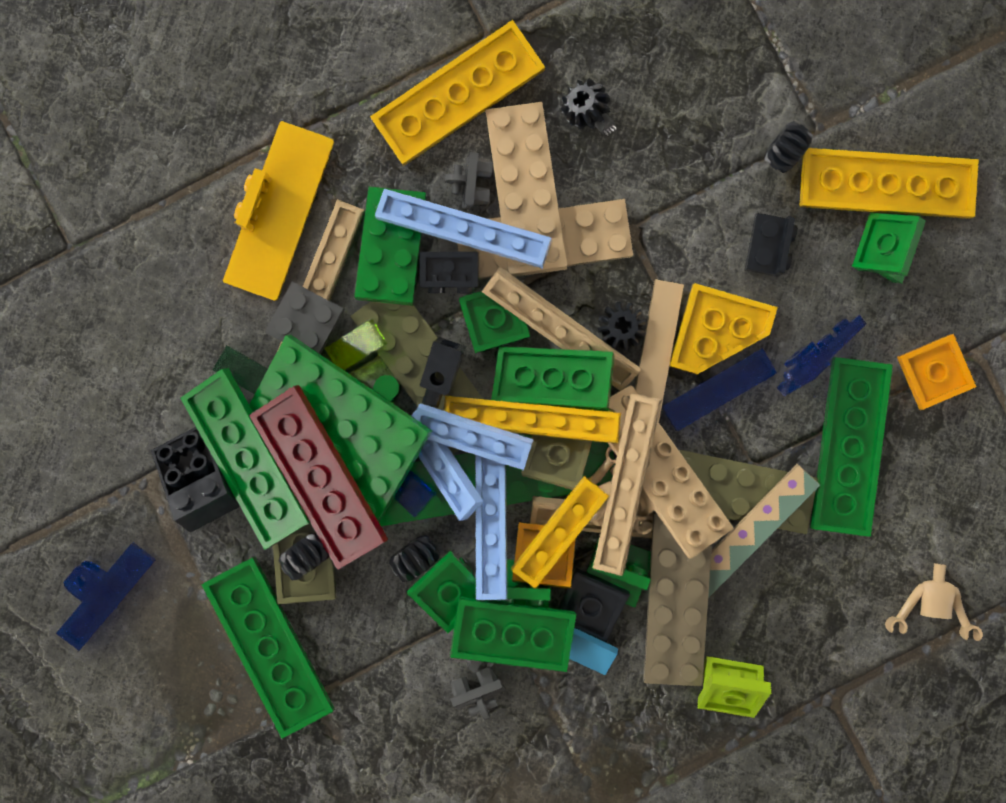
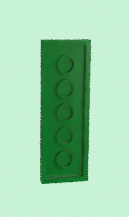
[810,357,893,537]
[180,368,310,550]
[201,556,335,739]

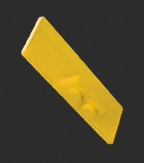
[223,121,334,301]

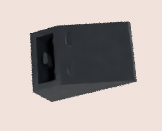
[151,427,240,533]

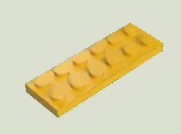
[370,20,545,166]
[799,148,979,219]

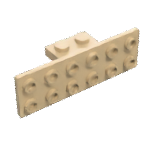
[606,385,733,559]

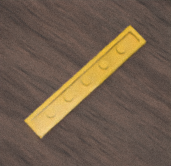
[443,396,621,444]

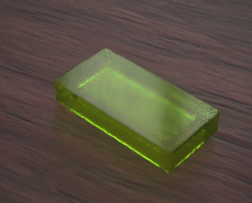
[325,319,387,371]

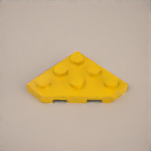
[669,283,778,375]

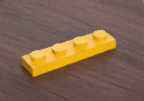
[511,476,609,588]

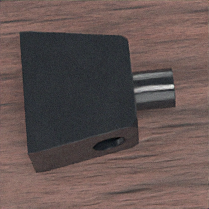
[420,337,467,408]

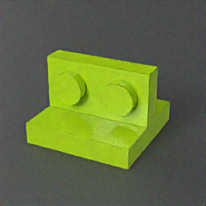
[698,656,771,718]

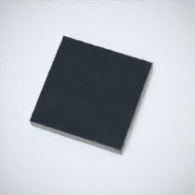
[557,568,630,643]

